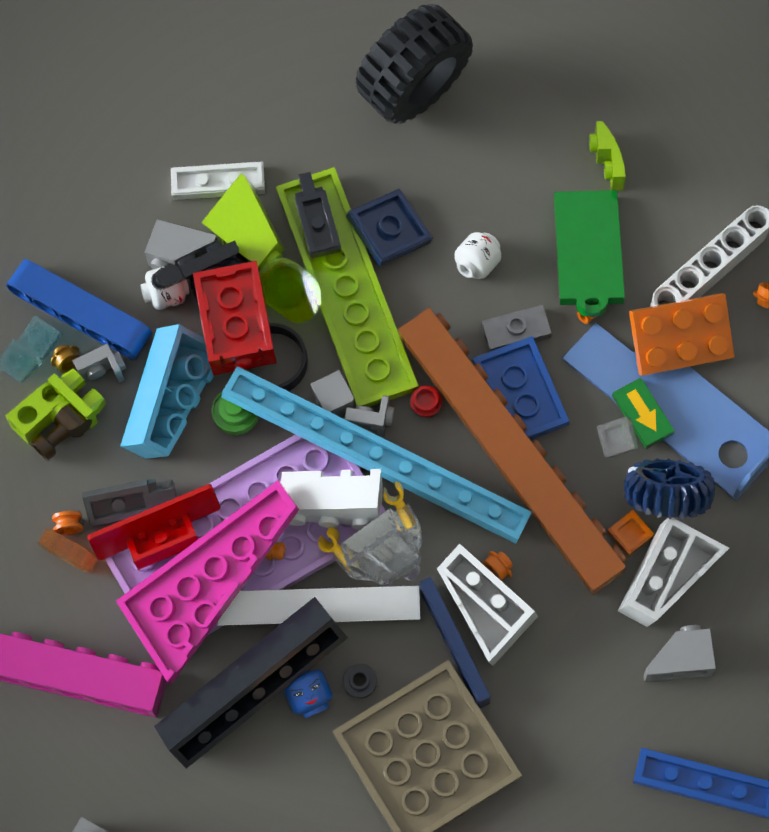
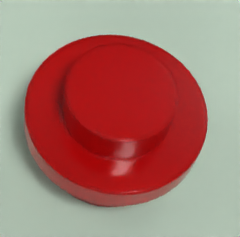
[410,386,442,418]

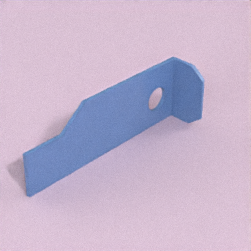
[562,323,769,501]

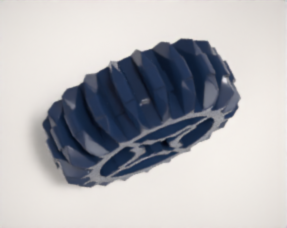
[624,458,715,519]

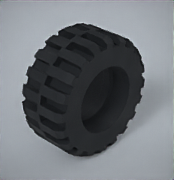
[355,4,473,124]

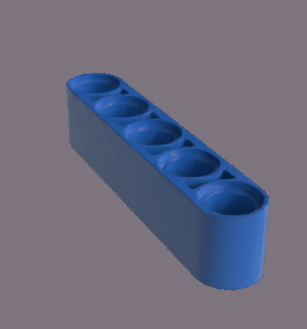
[6,259,153,360]

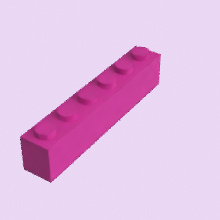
[0,632,167,718]

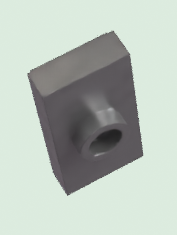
[481,305,552,352]

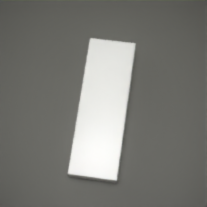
[171,161,265,200]

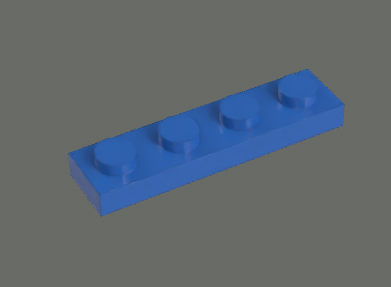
[633,748,769,819]

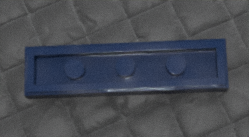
[419,577,491,708]

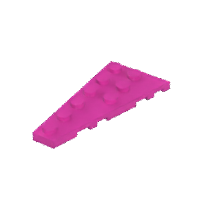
[116,480,300,684]

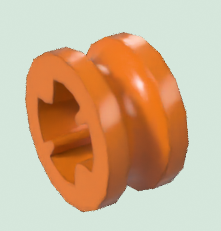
[52,511,83,536]

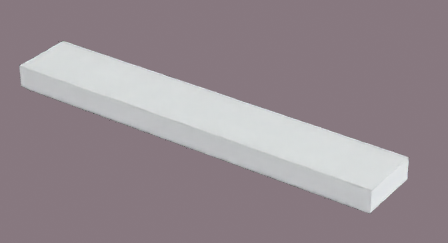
[218,586,420,626]

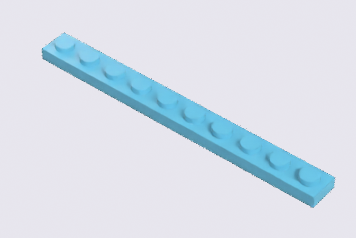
[221,366,532,544]

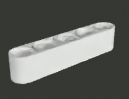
[650,205,769,307]

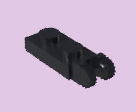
[150,240,240,291]

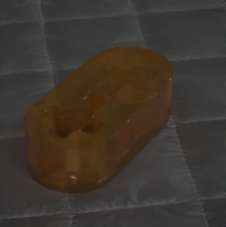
[37,528,99,574]

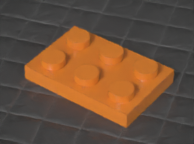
[629,293,735,376]

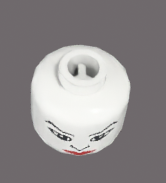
[455,232,501,279]
[140,267,189,310]

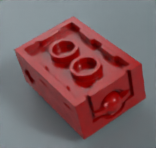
[193,261,277,376]

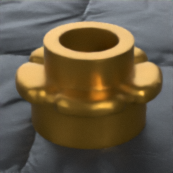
[51,344,80,374]

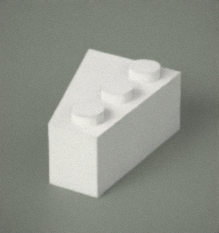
[281,469,383,530]
[618,517,729,627]
[437,544,538,666]

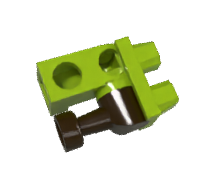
[5,368,106,461]

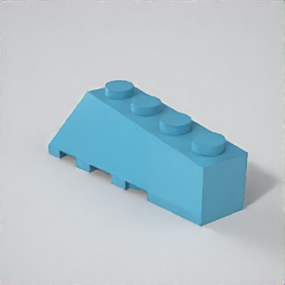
[120,324,214,459]

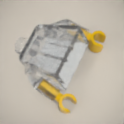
[318,481,423,586]

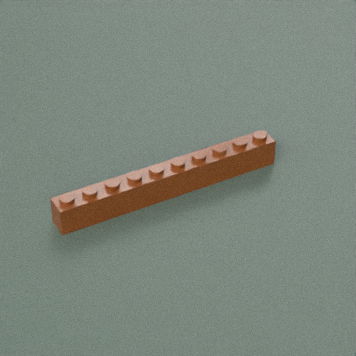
[398,307,627,595]

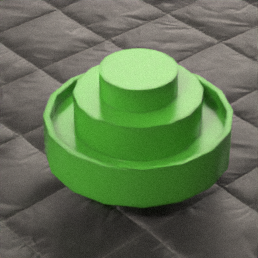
[211,392,259,436]

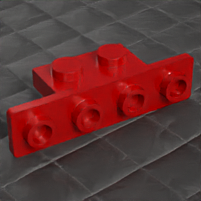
[87,484,221,570]

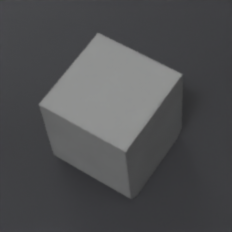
[310,370,355,418]

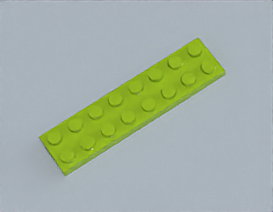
[276,167,419,407]

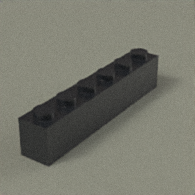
[154,597,348,769]

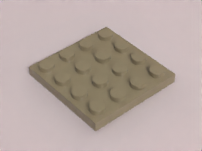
[332,660,522,832]

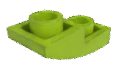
[589,121,626,191]

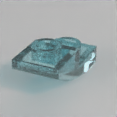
[0,315,64,384]

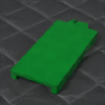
[554,190,625,317]

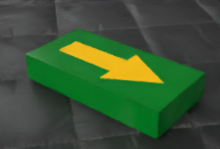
[612,377,675,449]

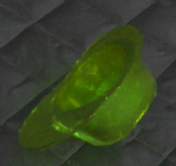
[259,258,322,323]

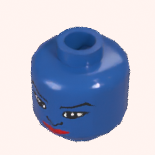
[283,669,333,719]

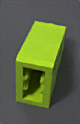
[201,174,285,274]

